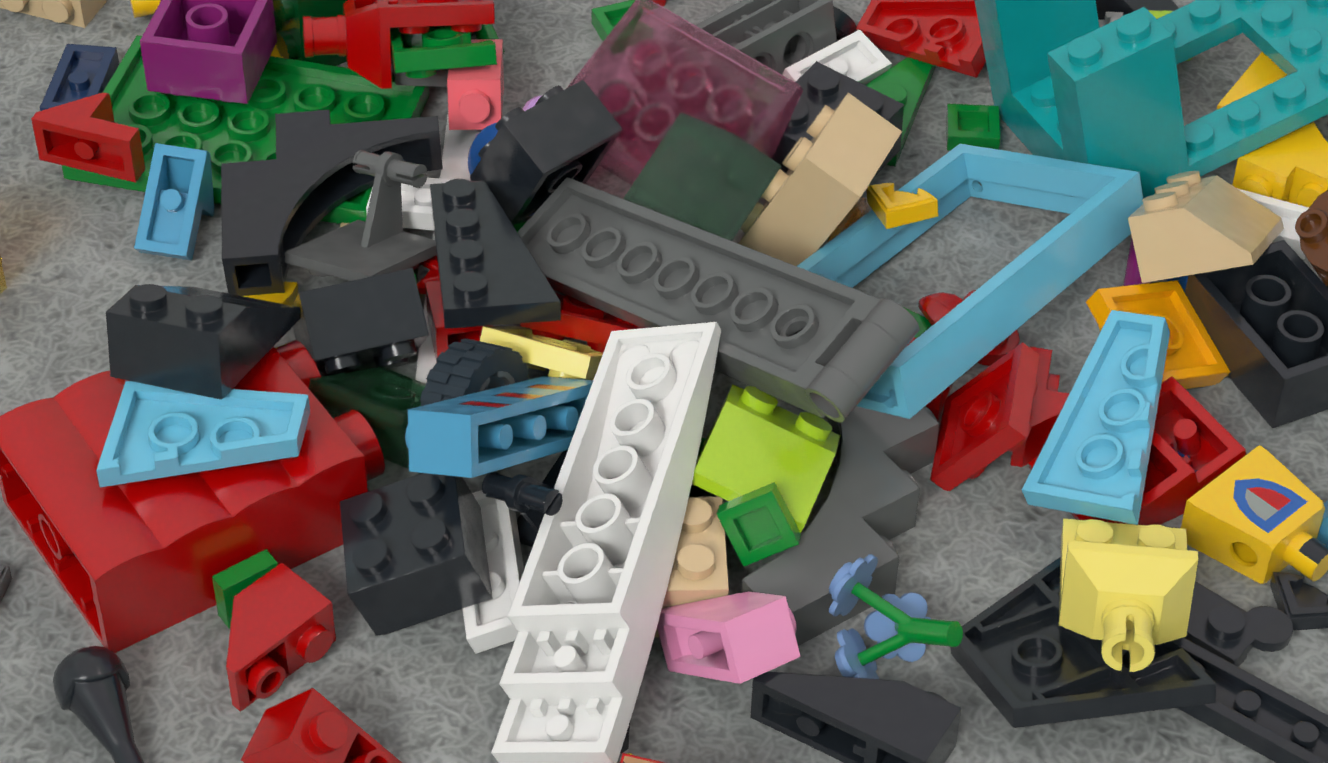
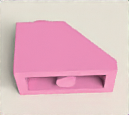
[657,591,801,684]

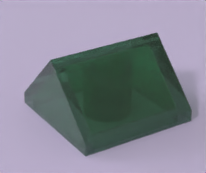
[309,367,426,474]

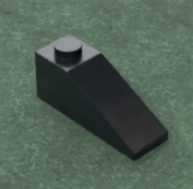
[750,672,961,763]

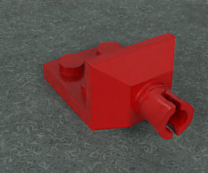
[303,0,495,89]

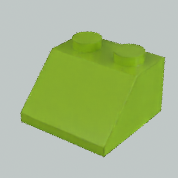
[692,384,840,533]

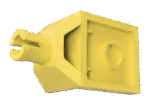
[1059,518,1198,672]

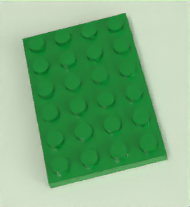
[62,35,429,224]

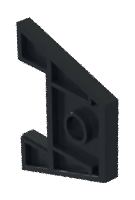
[951,557,1216,728]

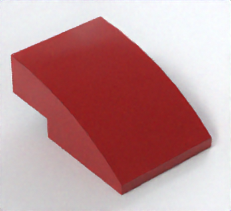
[1028,376,1247,526]

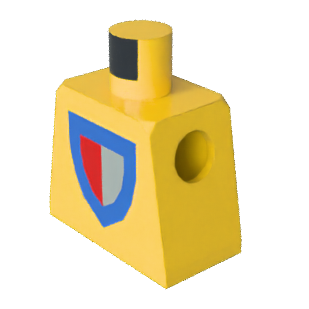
[1181,445,1328,584]

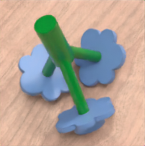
[829,554,963,679]

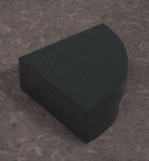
[1270,572,1328,631]

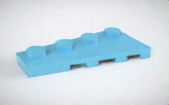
[1022,310,1170,525]

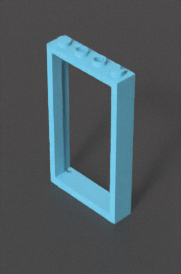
[797,144,1143,419]

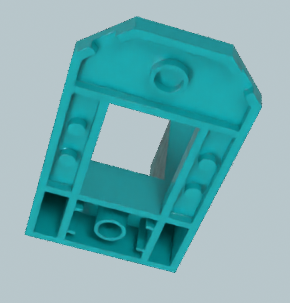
[974,0,1328,199]

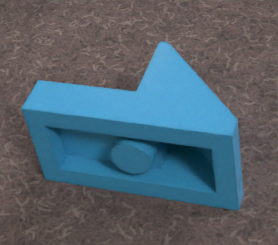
[134,143,214,261]

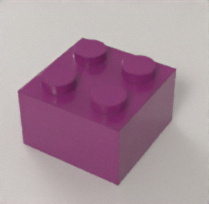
[140,0,277,104]

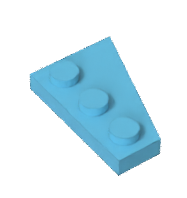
[96,381,310,487]

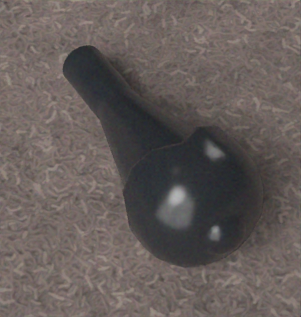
[53,646,144,763]

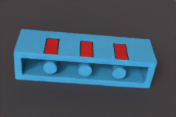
[405,376,593,478]

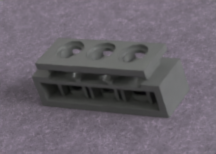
[642,0,837,137]

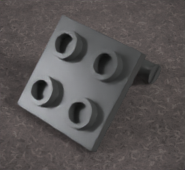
[285,150,437,281]

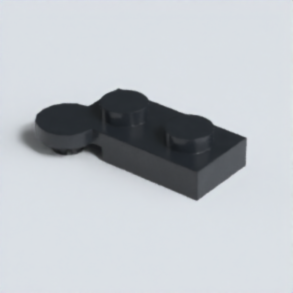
[1183,581,1293,667]

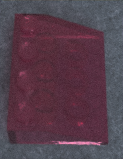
[566,0,803,238]

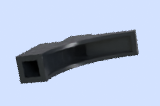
[221,110,443,296]

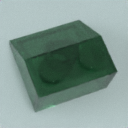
[623,113,781,241]

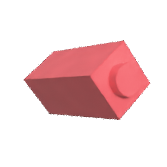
[447,39,504,130]

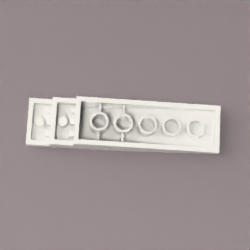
[491,322,721,763]

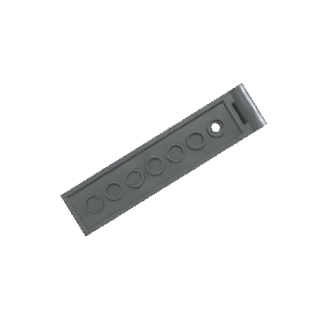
[517,177,920,422]

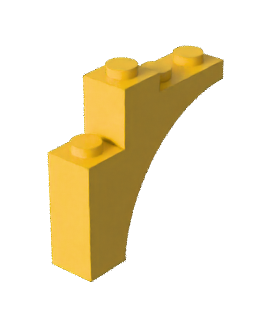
[1216,52,1328,207]

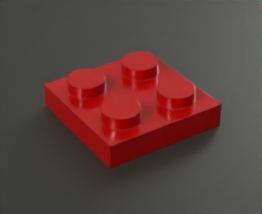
[930,342,1040,491]

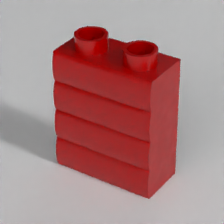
[0,340,385,653]

